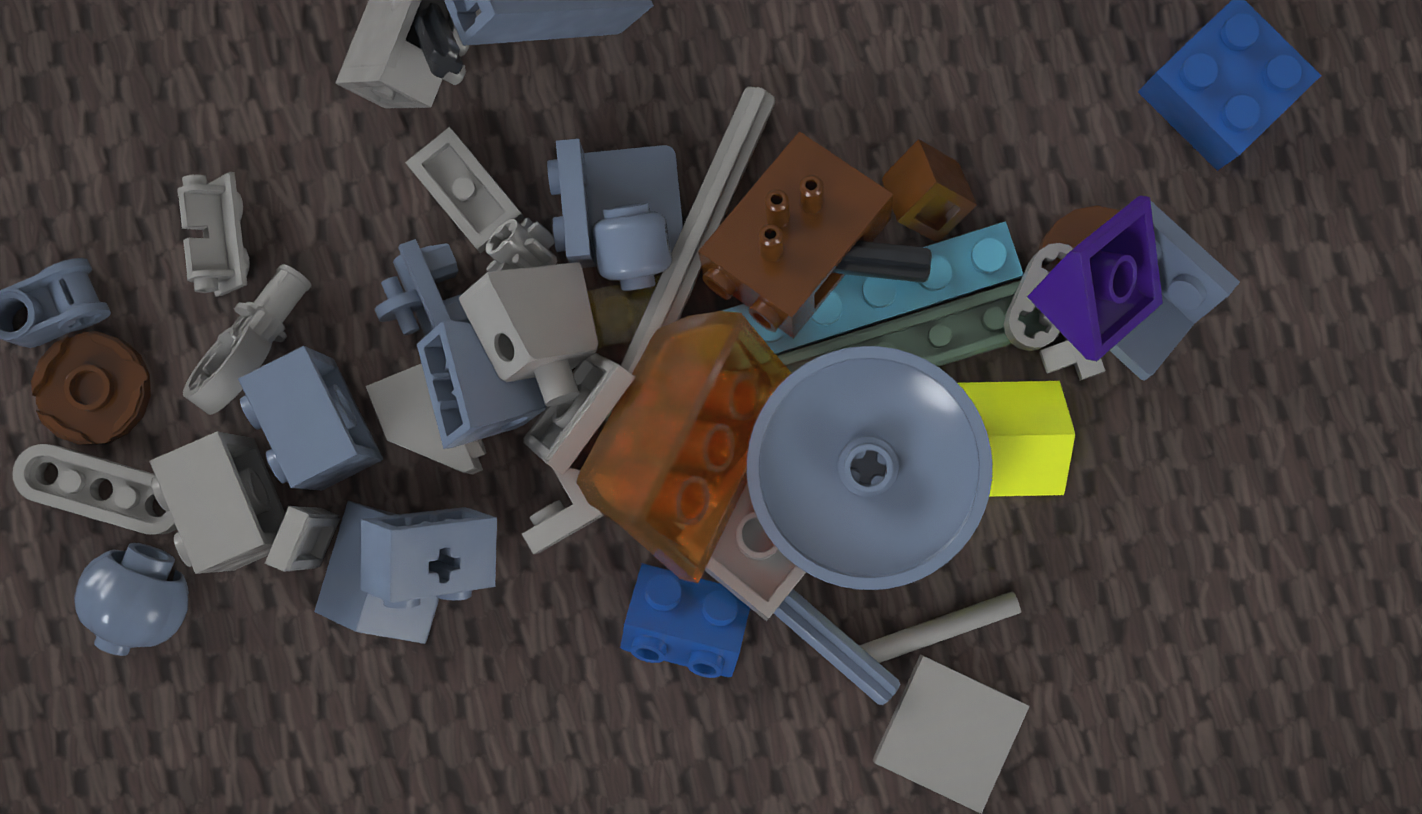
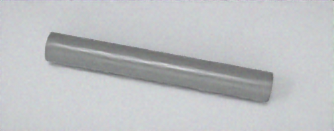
[859,591,1021,663]

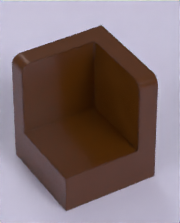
[882,139,977,243]

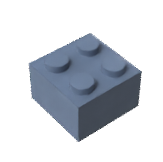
[238,346,383,491]

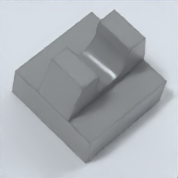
[1039,336,1106,380]

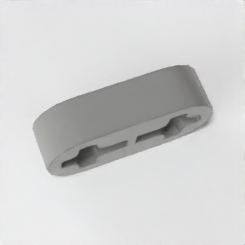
[1003,243,1073,351]

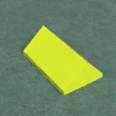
[958,381,1075,497]

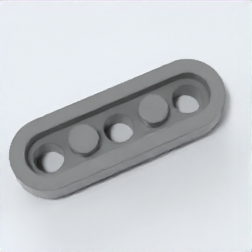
[13,444,177,535]

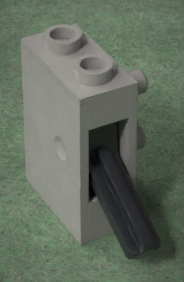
[336,0,481,108]

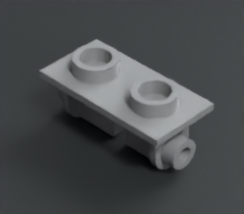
[177,172,249,297]

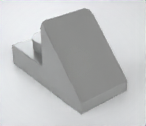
[522,468,639,554]

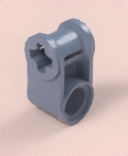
[0,258,111,348]

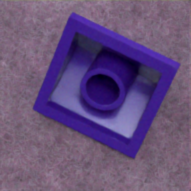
[1027,196,1163,362]

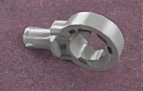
[183,264,311,415]

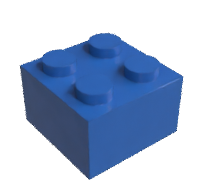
[1138,0,1322,171]

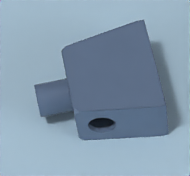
[417,320,547,449]

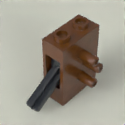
[698,131,932,339]

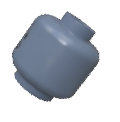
[591,203,672,290]

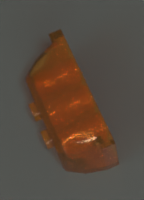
[576,311,792,583]

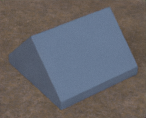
[314,501,439,644]

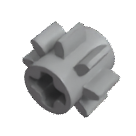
[485,218,557,272]

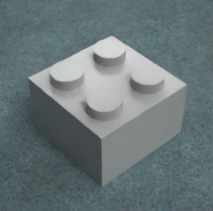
[149,431,285,574]

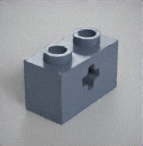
[360,507,497,609]

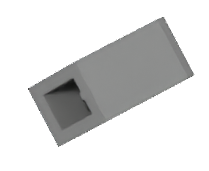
[366,364,486,474]

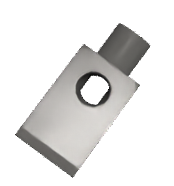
[459,262,598,406]

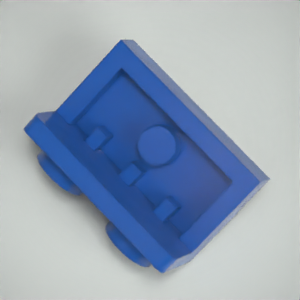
[620,563,750,678]

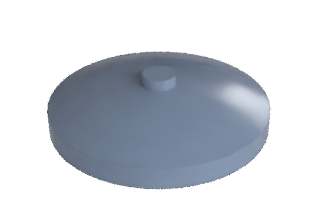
[747,346,993,590]

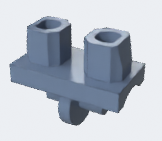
[374,239,470,336]

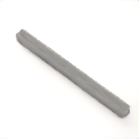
[621,86,775,402]

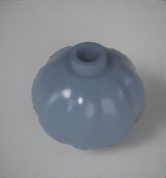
[74,543,189,656]

